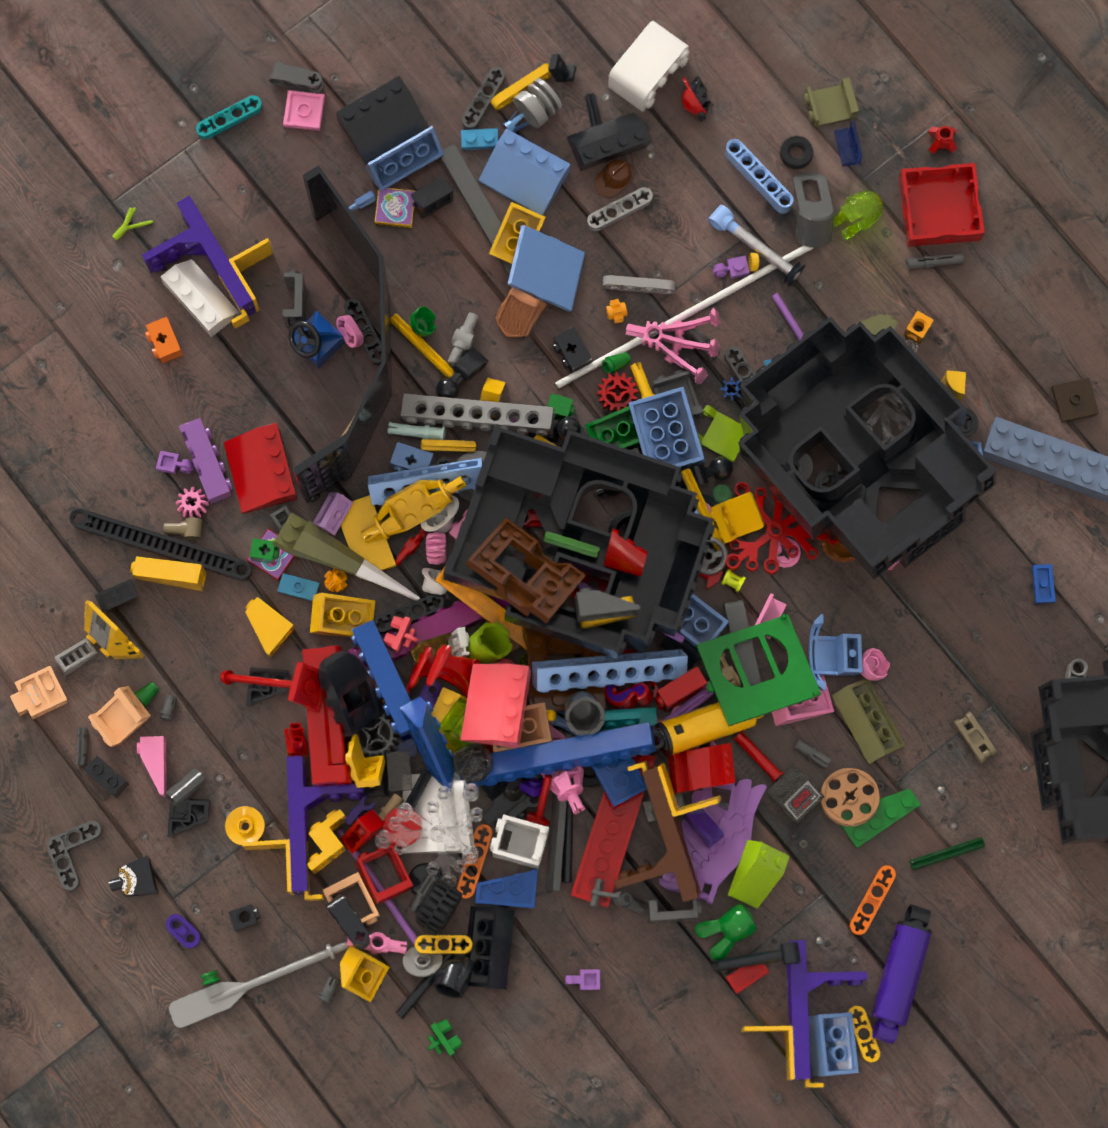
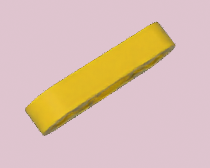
[415,935,473,954]
[848,1006,880,1062]

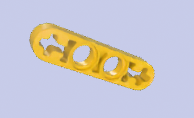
[490,63,552,110]

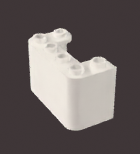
[608,21,690,112]

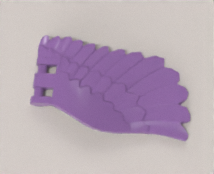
[659,779,767,905]

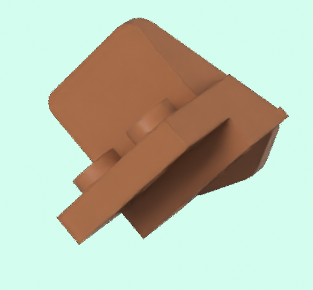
[495,287,547,337]

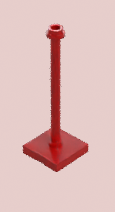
[220,662,325,711]

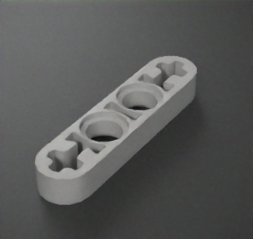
[587,187,653,231]
[602,275,676,294]

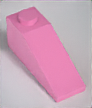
[137,736,167,797]

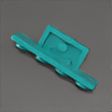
[600,708,658,730]

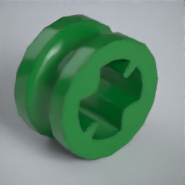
[200,970,220,986]

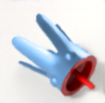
[502,109,530,133]

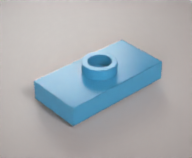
[277,573,320,602]

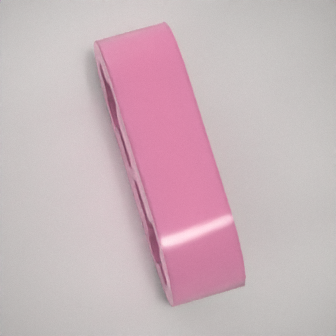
[336,315,364,348]

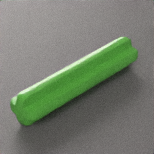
[544,531,600,558]

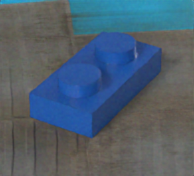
[1032,564,1056,604]

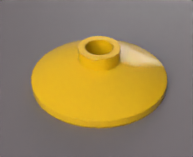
[225,806,265,845]

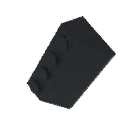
[566,112,652,171]
[465,906,515,990]

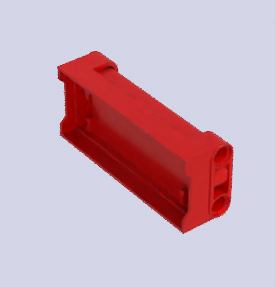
[302,646,354,786]

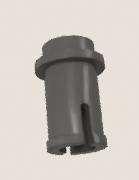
[159,695,177,721]
[319,976,340,1003]

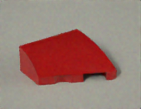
[604,529,648,576]

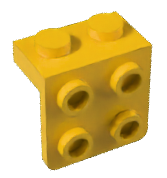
[711,492,765,543]
[346,734,385,788]

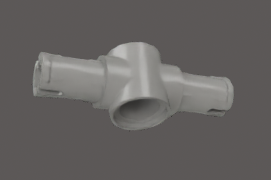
[447,312,478,366]

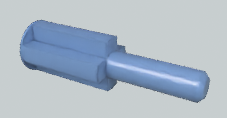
[349,191,376,212]

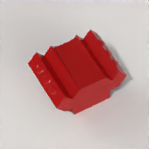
[668,743,735,793]

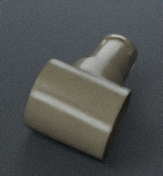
[163,517,202,540]

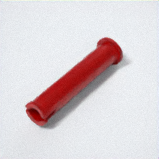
[734,731,784,783]

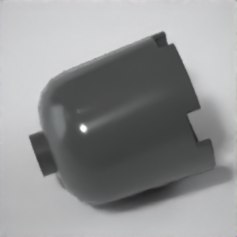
[564,691,605,735]

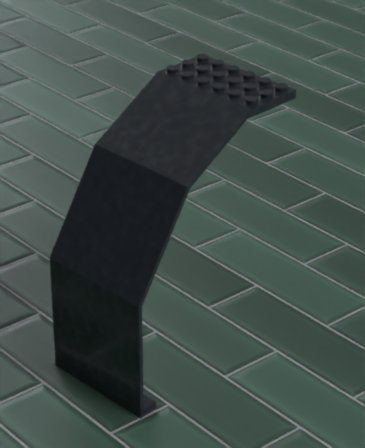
[292,165,392,503]

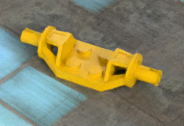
[361,476,467,542]

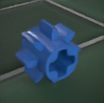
[720,377,741,401]

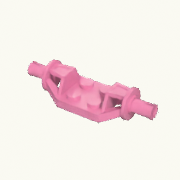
[541,721,585,814]

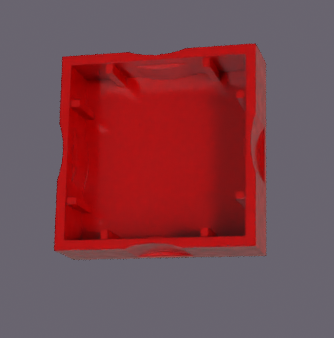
[898,163,985,247]

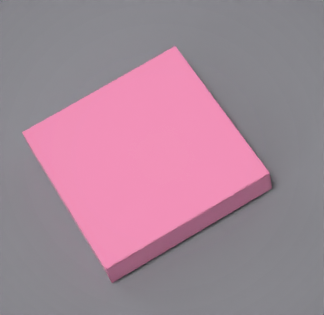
[283,90,325,131]

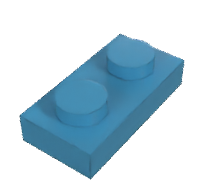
[461,128,498,150]

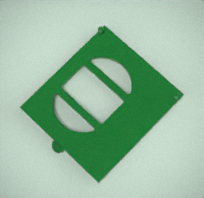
[696,614,821,727]

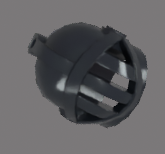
[434,957,473,998]

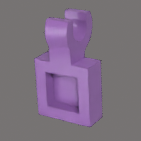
[565,970,600,990]

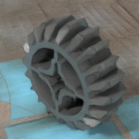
[348,711,400,759]

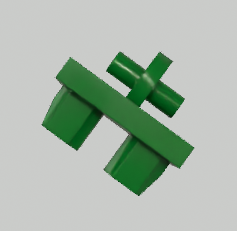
[427,1019,462,1057]

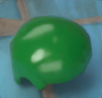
[409,306,437,337]

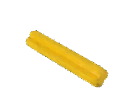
[420,439,476,452]

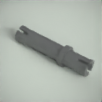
[906,252,964,270]

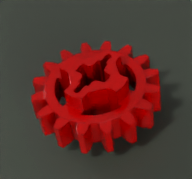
[597,372,638,413]

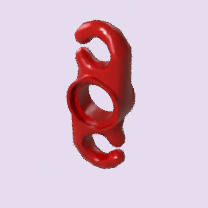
[395,529,427,566]

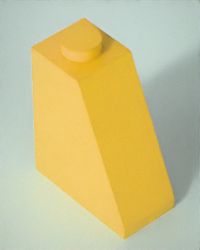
[245,597,295,658]

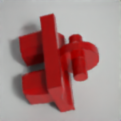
[284,723,308,757]

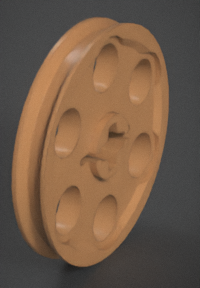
[821,768,880,827]

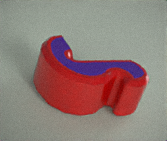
[604,682,653,710]

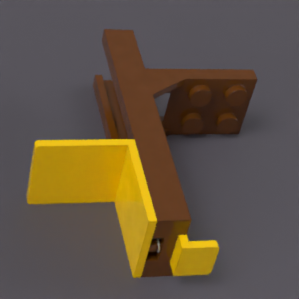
[614,761,721,902]

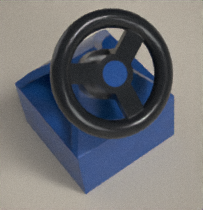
[289,311,345,369]

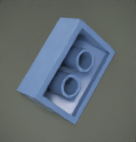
[808,1012,859,1077]

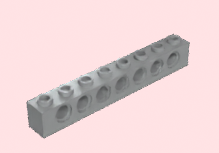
[401,394,556,436]

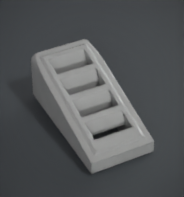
[54,638,98,677]

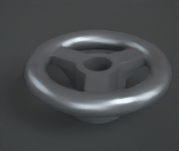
[700,537,728,575]

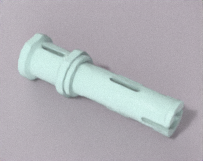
[388,422,446,440]

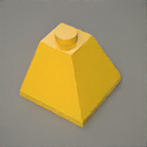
[340,946,389,1003]

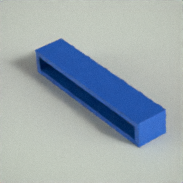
[351,620,411,737]

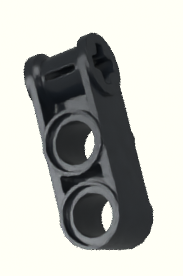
[325,894,370,949]

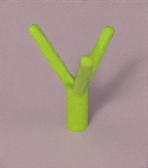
[112,207,154,241]

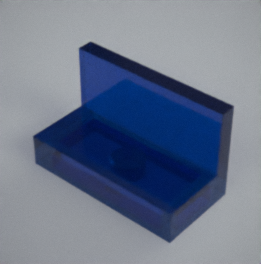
[834,121,863,167]

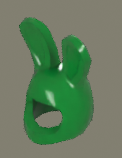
[694,903,758,960]

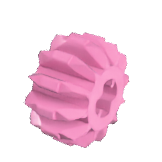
[176,487,209,518]
[426,532,447,565]

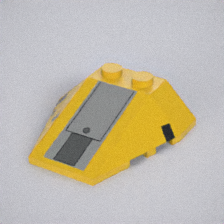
[84,600,144,659]

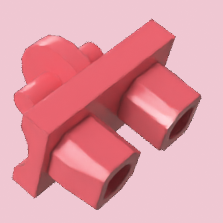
[383,616,418,653]

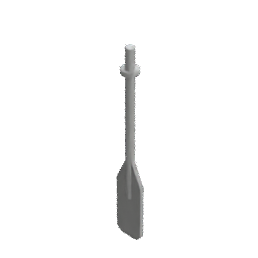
[169,940,353,1028]

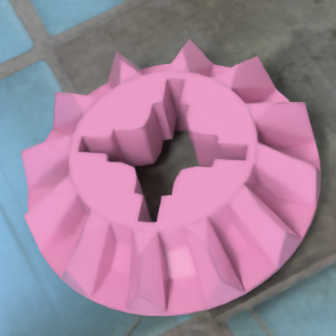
[776,538,801,568]

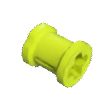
[721,569,746,592]

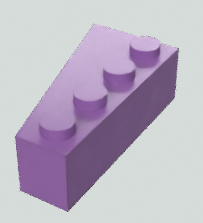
[179,418,233,504]

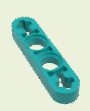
[196,95,262,140]

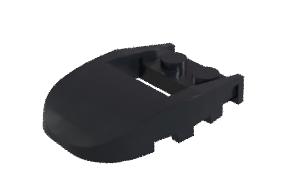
[318,651,381,737]

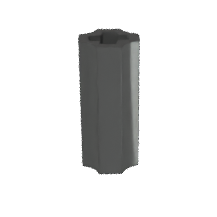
[165,768,206,807]

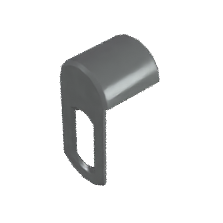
[793,173,835,248]

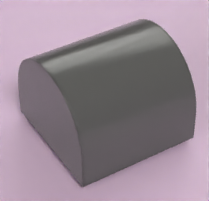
[270,505,291,531]

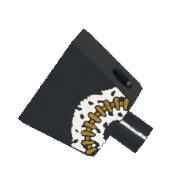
[109,856,159,897]

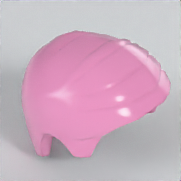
[861,648,890,681]

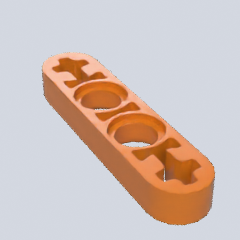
[457,824,493,899]
[849,865,896,935]

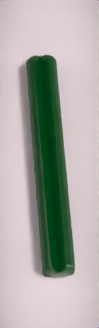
[909,837,985,871]

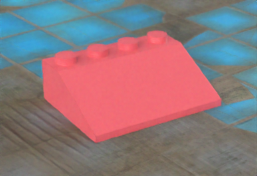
[461,664,531,748]

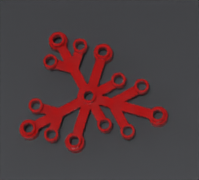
[725,482,840,575]

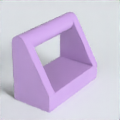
[313,492,353,536]

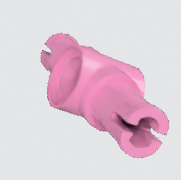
[346,932,407,955]

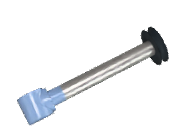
[708,205,805,287]

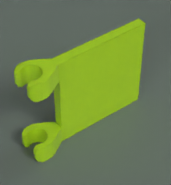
[698,405,744,462]

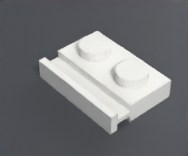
[447,627,470,657]

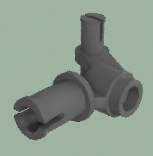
[589,879,646,914]

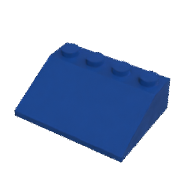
[400,696,455,793]

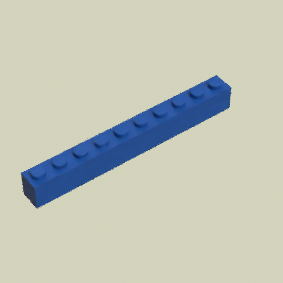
[458,722,656,789]

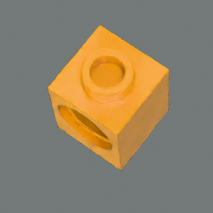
[904,310,934,344]

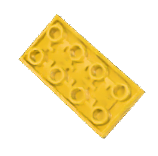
[341,495,396,579]

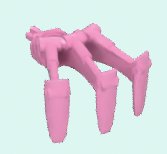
[626,308,721,384]

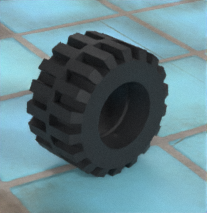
[415,881,462,935]

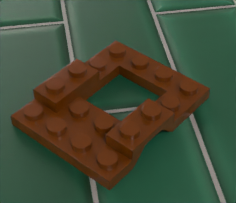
[465,518,586,623]
[522,627,606,712]

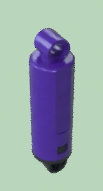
[871,904,932,1044]

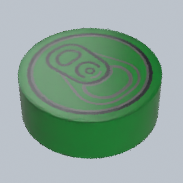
[712,485,732,503]

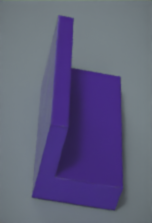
[684,808,724,848]

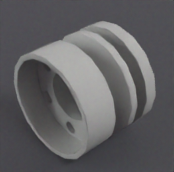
[513,78,562,128]

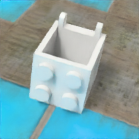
[490,815,549,869]

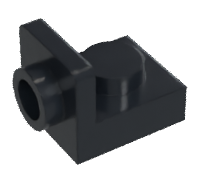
[548,54,577,82]

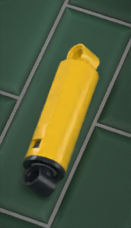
[649,702,764,757]

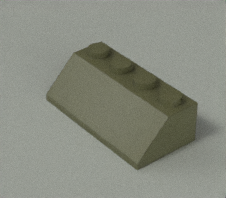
[832,679,906,764]

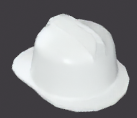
[420,496,459,533]
[422,568,448,595]

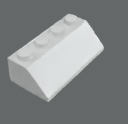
[161,259,240,338]

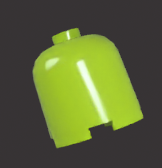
[466,622,513,664]

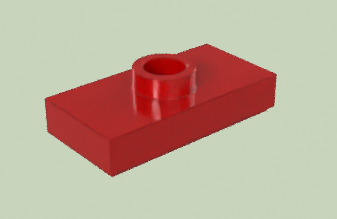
[725,964,769,994]

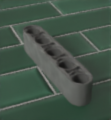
[723,600,761,688]

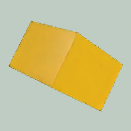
[478,378,506,418]

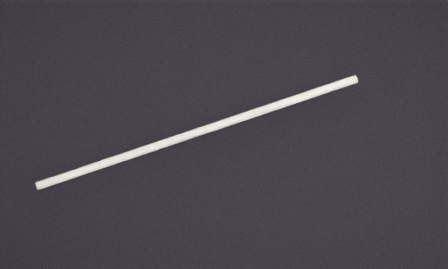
[555,246,813,389]

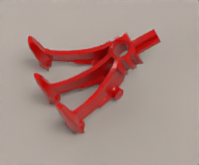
[405,645,480,698]

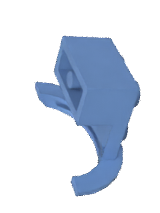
[809,614,863,691]

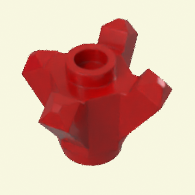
[928,126,958,154]

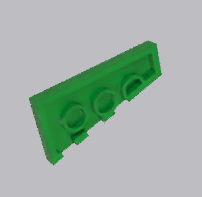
[840,788,921,849]

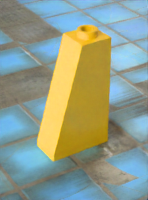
[130,556,207,592]

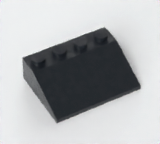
[336,76,429,164]

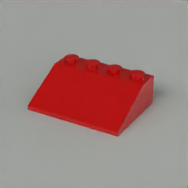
[223,423,297,514]

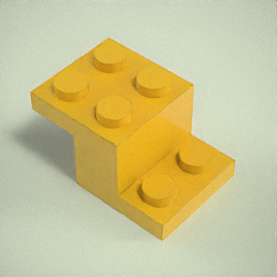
[307,809,346,874]

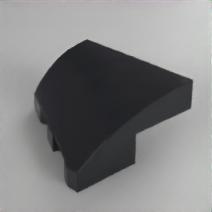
[246,667,289,706]
[167,798,210,837]

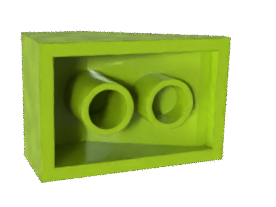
[728,840,790,909]

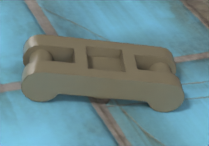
[953,712,998,764]

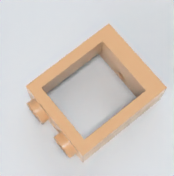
[323,872,380,933]

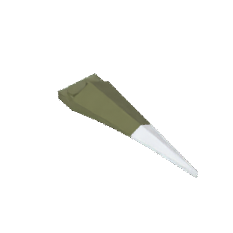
[273,512,420,601]

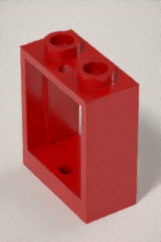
[655,667,707,713]
[355,843,413,906]

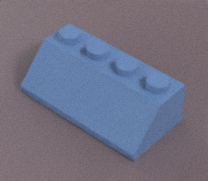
[366,126,444,191]

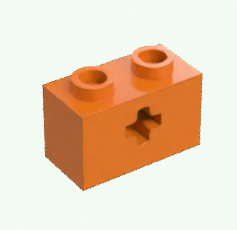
[145,317,183,364]

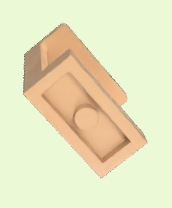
[88,686,151,747]

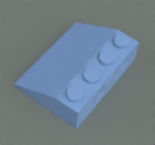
[478,128,570,216]
[629,386,706,469]

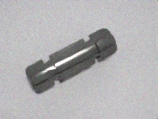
[76,727,88,766]

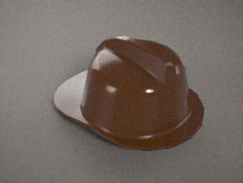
[594,160,635,198]

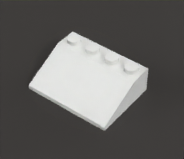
[402,772,461,853]

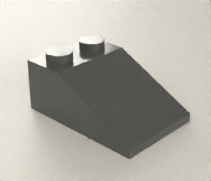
[575,588,640,622]

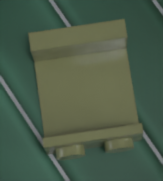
[803,78,859,128]

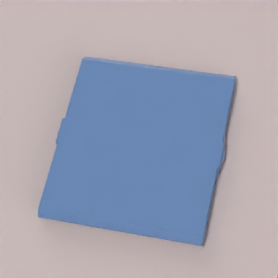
[508,225,585,312]

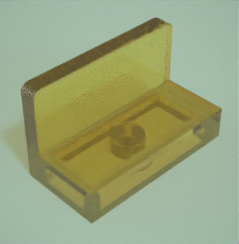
[410,632,452,665]

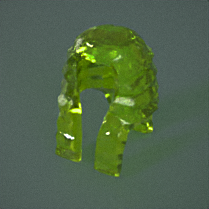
[833,190,883,240]

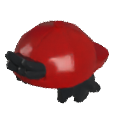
[681,76,711,122]

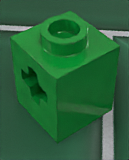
[547,393,576,420]
[249,538,280,564]

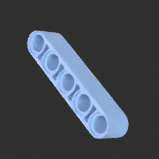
[725,139,793,214]

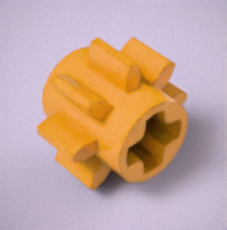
[606,299,627,323]
[324,568,348,593]

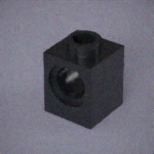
[228,904,261,932]

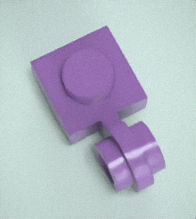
[713,256,750,279]
[156,451,194,474]

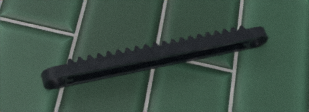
[69,508,252,581]

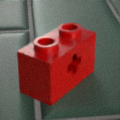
[340,809,385,854]

